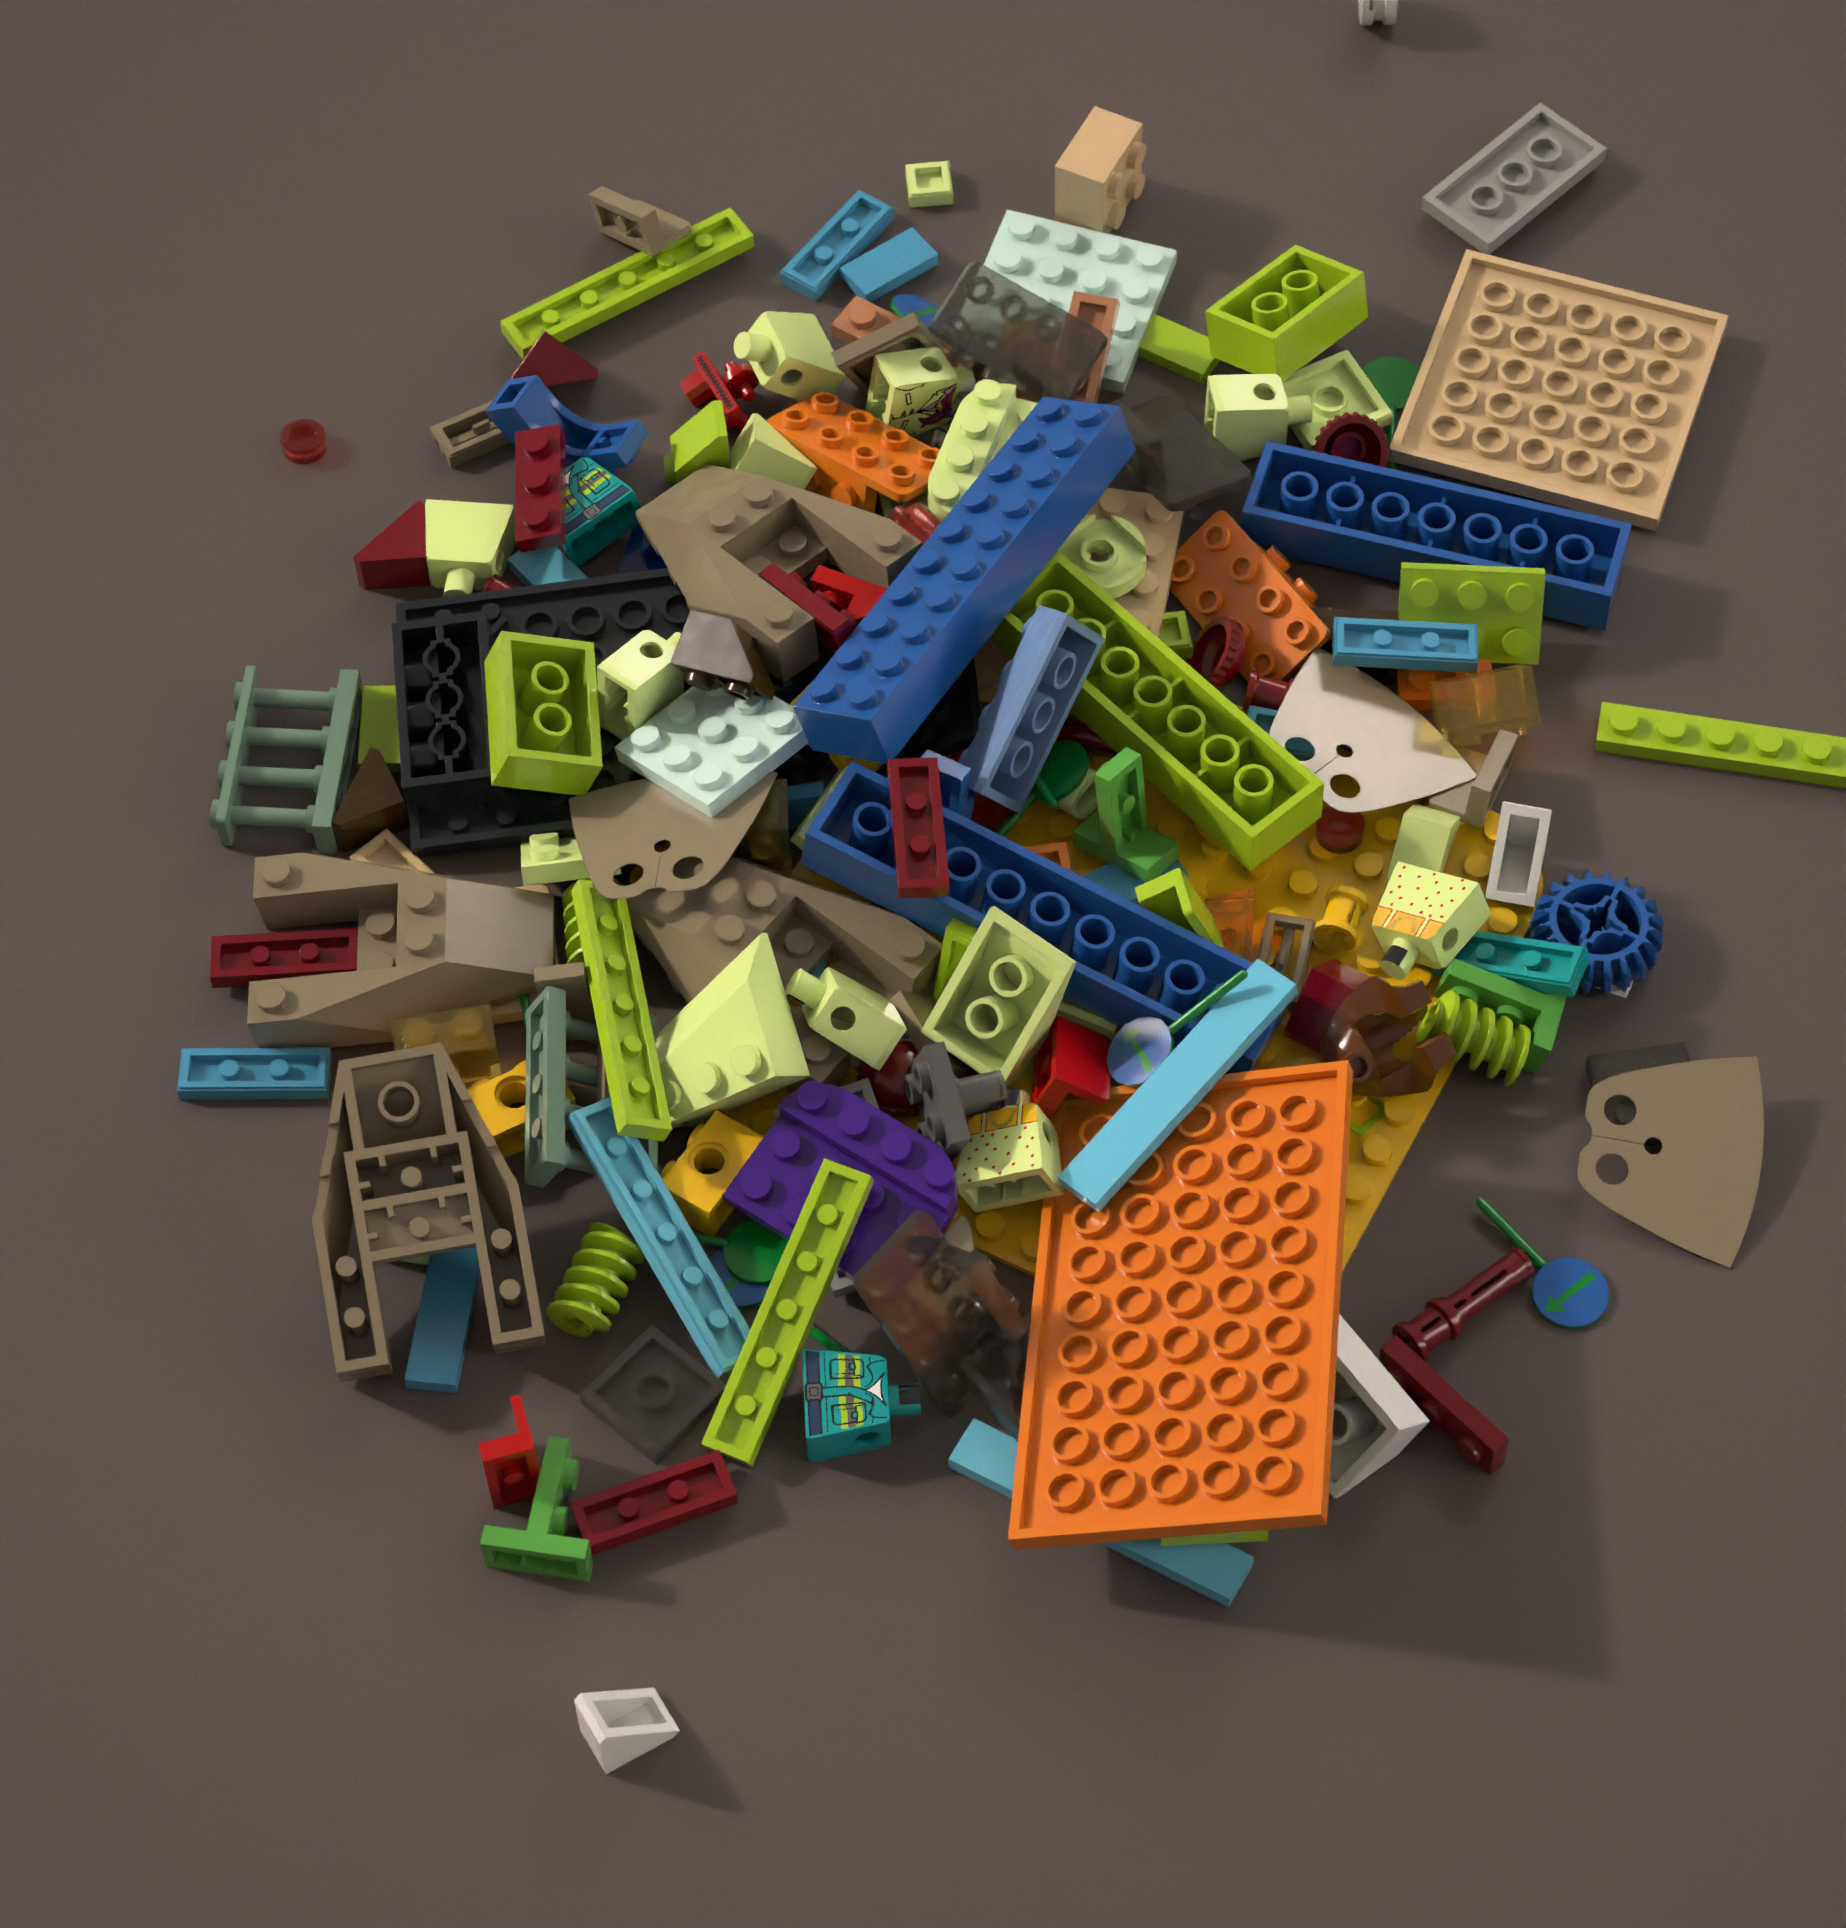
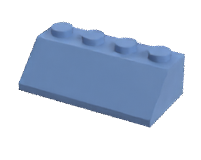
[958,605,1105,814]

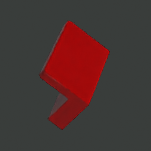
[1032,1015,1111,1120]
[478,1395,540,1509]

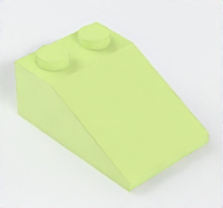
[920,906,1076,1086]

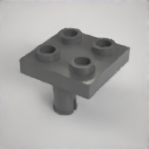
[903,1041,1007,1161]

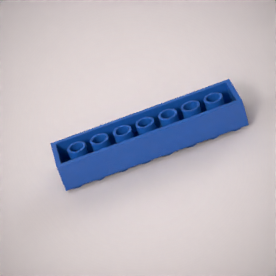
[1241,441,1632,630]

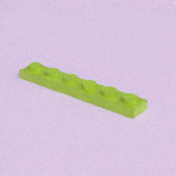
[500,207,755,359]
[1594,702,1846,788]
[571,879,672,1141]
[701,1158,874,1467]

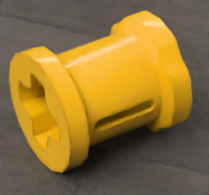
[1313,885,1369,951]

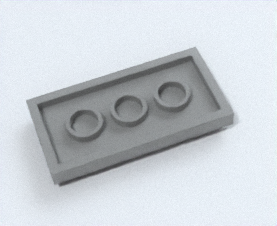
[1421,102,1607,255]

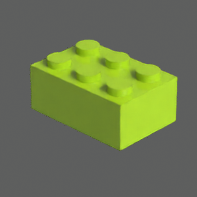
[1205,245,1368,382]
[484,631,603,795]

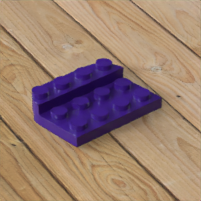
[722,1081,958,1305]

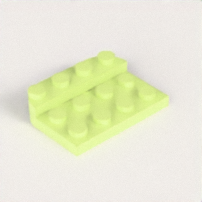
[928,379,1037,524]

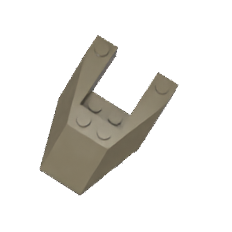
[635,464,922,683]
[247,852,555,1048]
[626,855,943,1092]
[312,1043,547,1382]

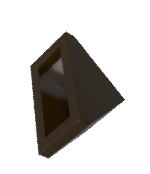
[331,747,410,852]

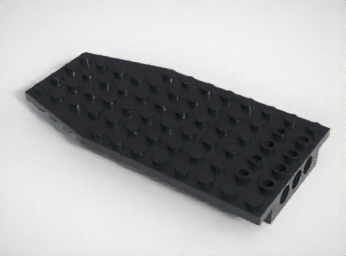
[391,559,981,858]

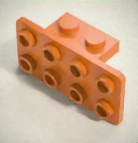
[766,392,940,514]
[1170,510,1330,682]

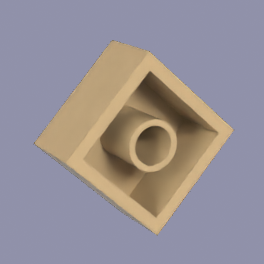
[1055,106,1146,234]

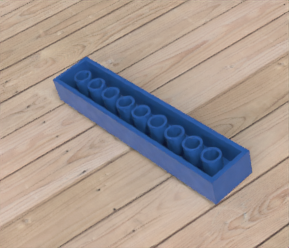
[793,397,1136,764]
[800,761,1290,1074]

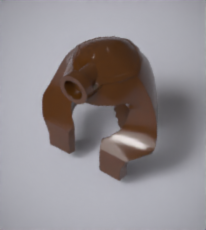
[1320,975,1458,1097]

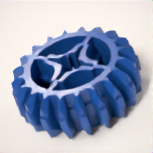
[1529,869,1664,997]

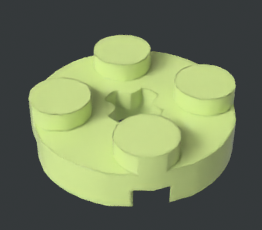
[1058,514,1147,599]

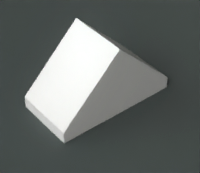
[1485,801,1552,907]
[574,1688,680,1774]

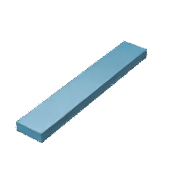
[1057,958,1299,1213]
[566,1097,750,1380]
[948,1418,1254,1608]

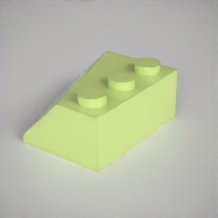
[655,933,810,1127]

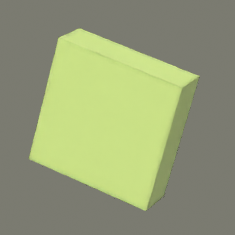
[905,161,953,208]

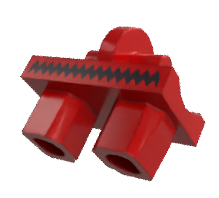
[679,350,759,432]

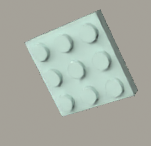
[614,685,809,818]

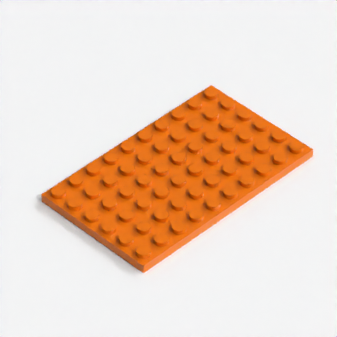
[1008,1060,1353,1550]

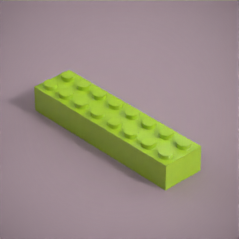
[989,551,1324,871]

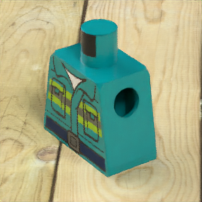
[561,457,641,567]
[802,1349,921,1462]

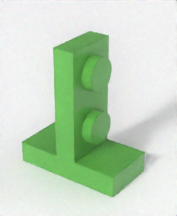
[1072,747,1180,883]
[1433,958,1567,1074]
[480,1435,594,1582]

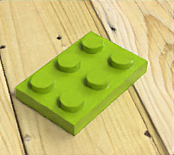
[1398,562,1546,665]

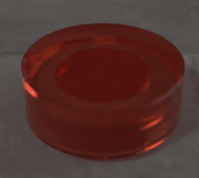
[280,419,328,465]
[1315,806,1365,854]

